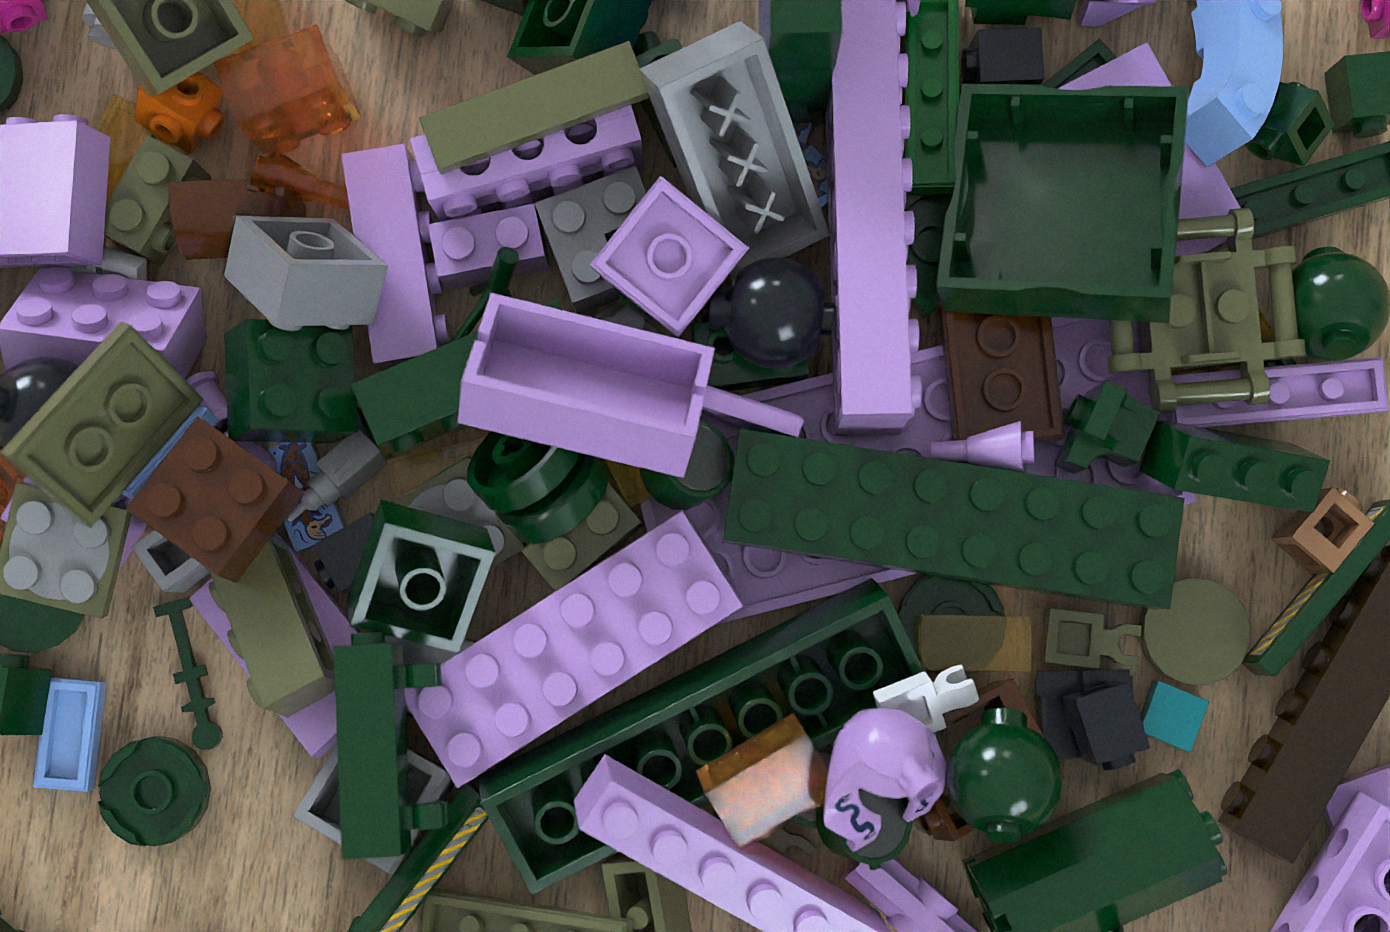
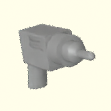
[286,408,388,521]

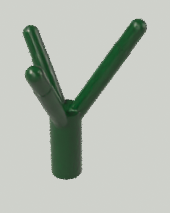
[451,247,519,342]

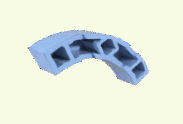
[1186,0,1283,167]

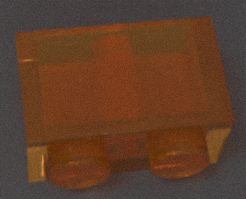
[696,713,829,848]

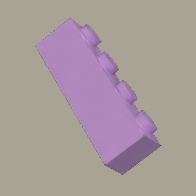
[341,143,451,371]

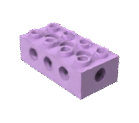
[410,105,645,222]
[1270,790,1390,932]

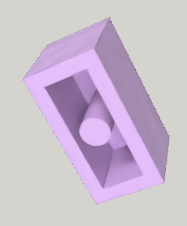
[428,204,550,290]

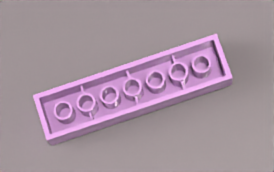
[825,0,921,436]

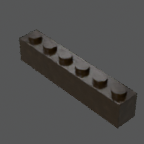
[1217,545,1390,864]

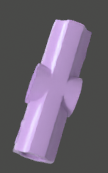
[843,858,978,932]

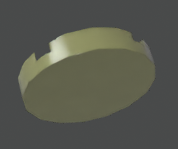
[1139,578,1251,686]

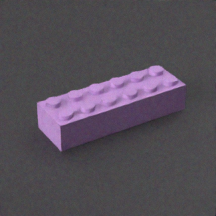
[404,511,746,788]

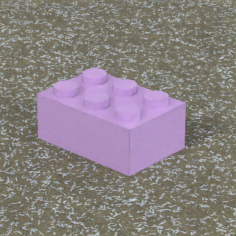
[0,267,207,380]

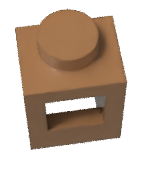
[1271,487,1375,574]

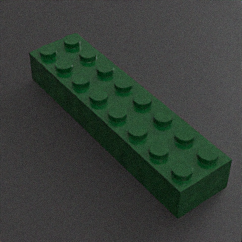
[722,429,1185,610]
[479,578,924,895]

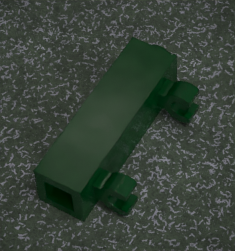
[333,632,449,860]

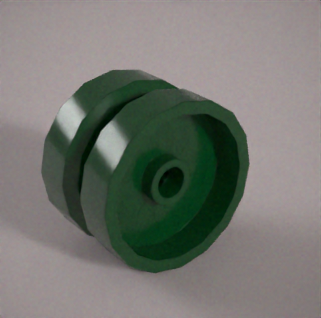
[467,431,610,544]

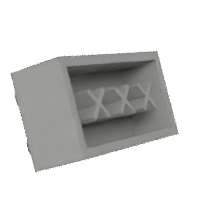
[639,21,830,282]

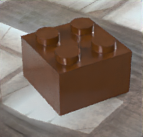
[126,416,305,583]

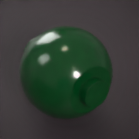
[1292,247,1390,361]
[946,708,1063,843]

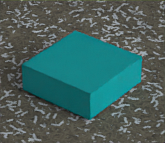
[1140,680,1209,752]

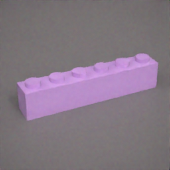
[574,754,890,932]

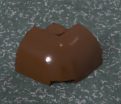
[168,179,306,260]

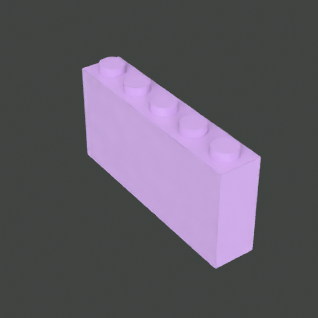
[0,114,111,268]

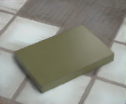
[0,322,204,528]

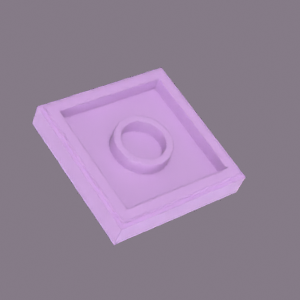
[589,176,749,337]

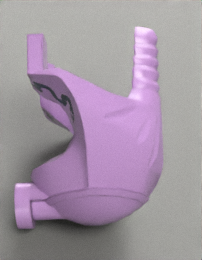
[824,707,947,852]

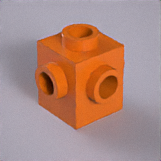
[134,72,226,155]

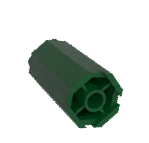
[962,769,1227,932]

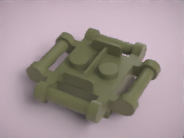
[1107,208,1306,413]

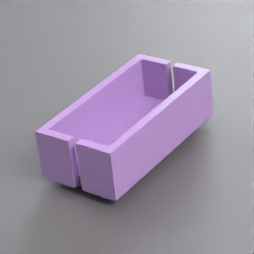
[458,293,715,478]

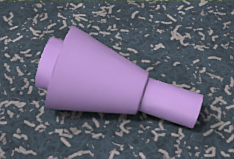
[931,421,1035,473]

